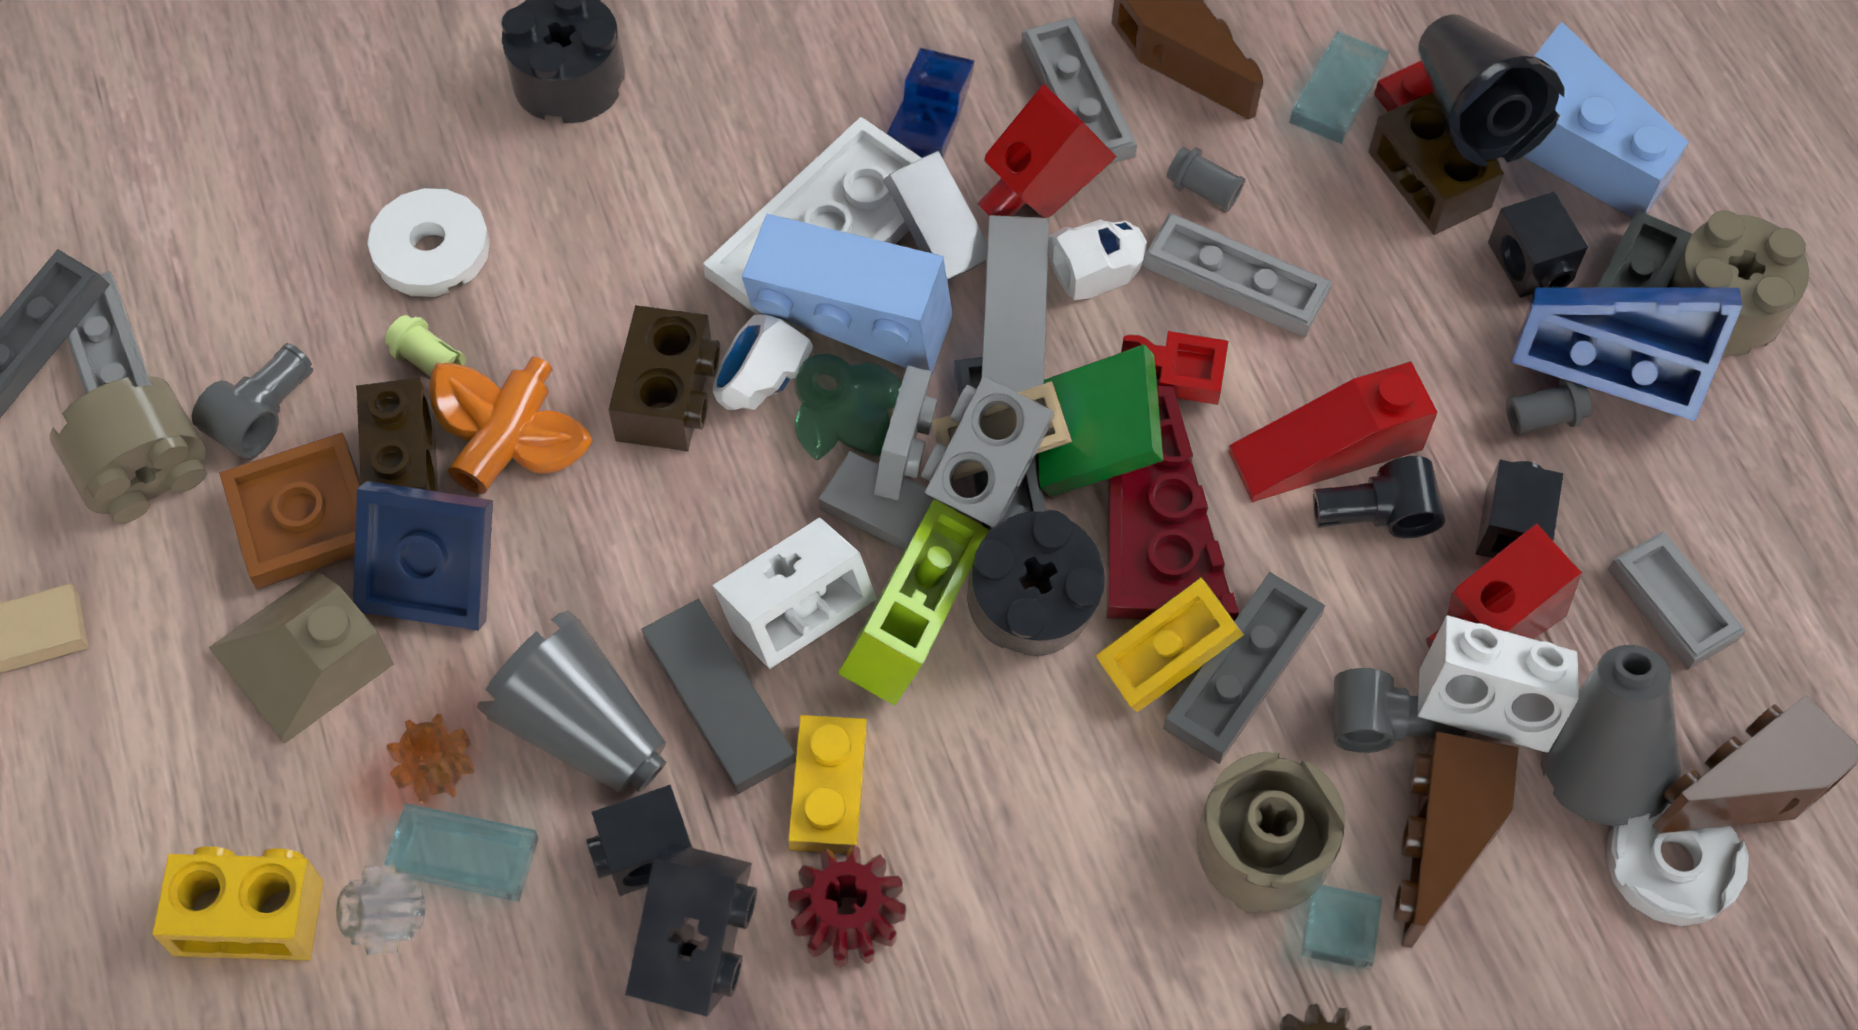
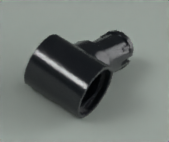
[1313,456,1446,539]

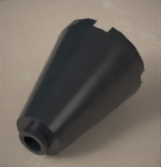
[1418,14,1565,166]

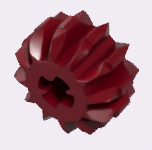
[788,844,906,968]

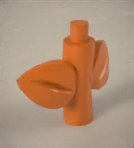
[429,356,593,494]

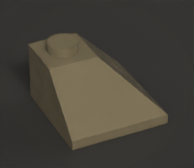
[209,571,394,744]

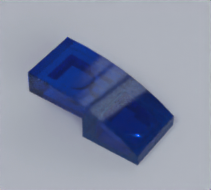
[887,48,975,158]

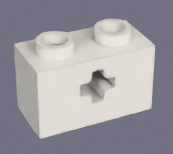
[712,518,877,669]

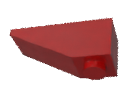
[1228,361,1438,502]

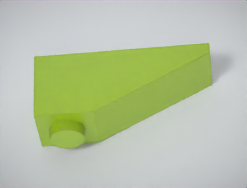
[837,499,989,706]

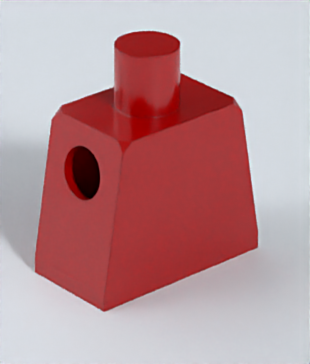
[977,84,1117,218]
[1426,524,1582,649]

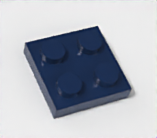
[353,481,493,631]

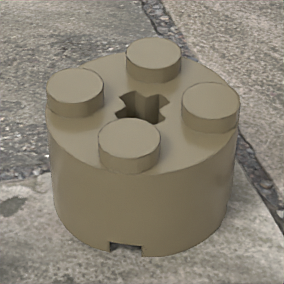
[1666,210,1809,356]
[49,376,207,523]
[1197,752,1345,913]

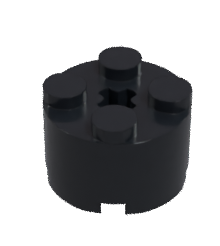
[501,0,625,123]
[967,510,1105,656]

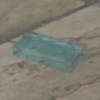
[1289,31,1389,144]
[383,803,539,902]

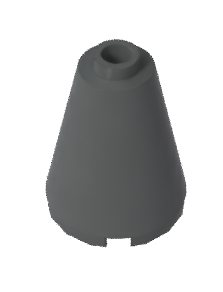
[477,610,667,793]
[1541,645,1681,826]

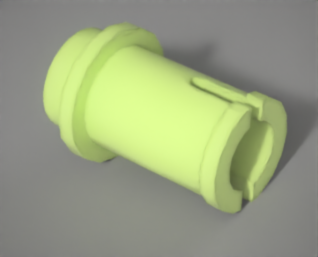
[385,315,466,377]

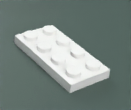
[703,117,922,334]

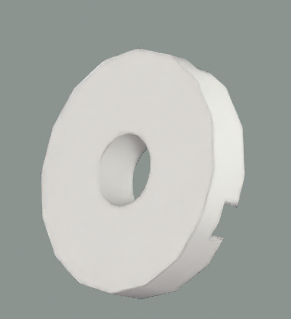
[367,188,490,297]
[1605,804,1749,926]

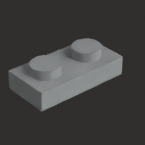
[874,365,938,500]

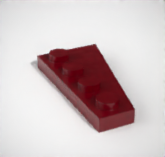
[1106,386,1239,621]

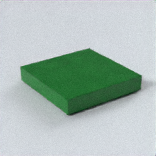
[1038,345,1163,497]

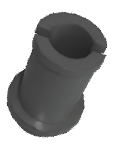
[1166,147,1246,211]
[1506,379,1592,435]

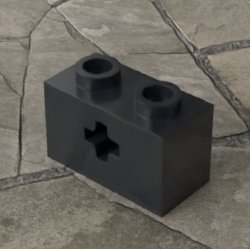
[625,843,757,1017]

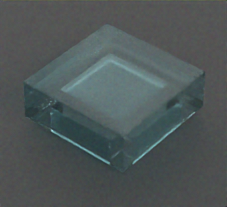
[1301,885,1382,970]

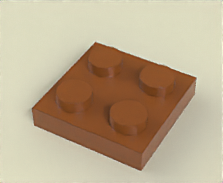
[219,432,361,589]

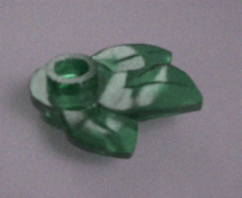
[794,354,902,460]

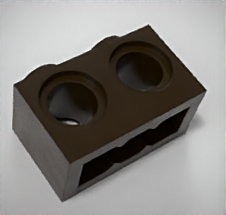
[1368,92,1504,235]
[608,305,720,451]
[356,377,439,492]

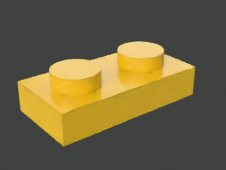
[1095,578,1244,713]
[789,715,867,854]

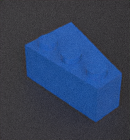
[1512,288,1743,421]

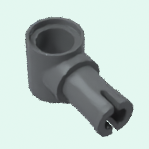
[192,343,313,459]
[1334,668,1467,753]

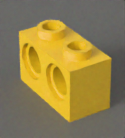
[152,846,324,961]

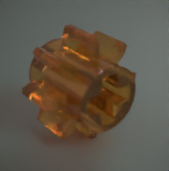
[386,714,475,803]

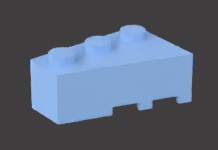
[1523,21,1689,218]
[741,213,953,378]

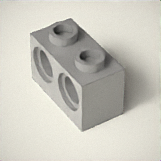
[921,376,1055,527]

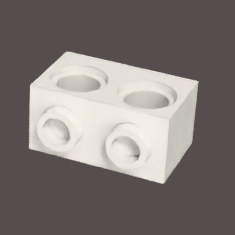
[1418,615,1579,753]

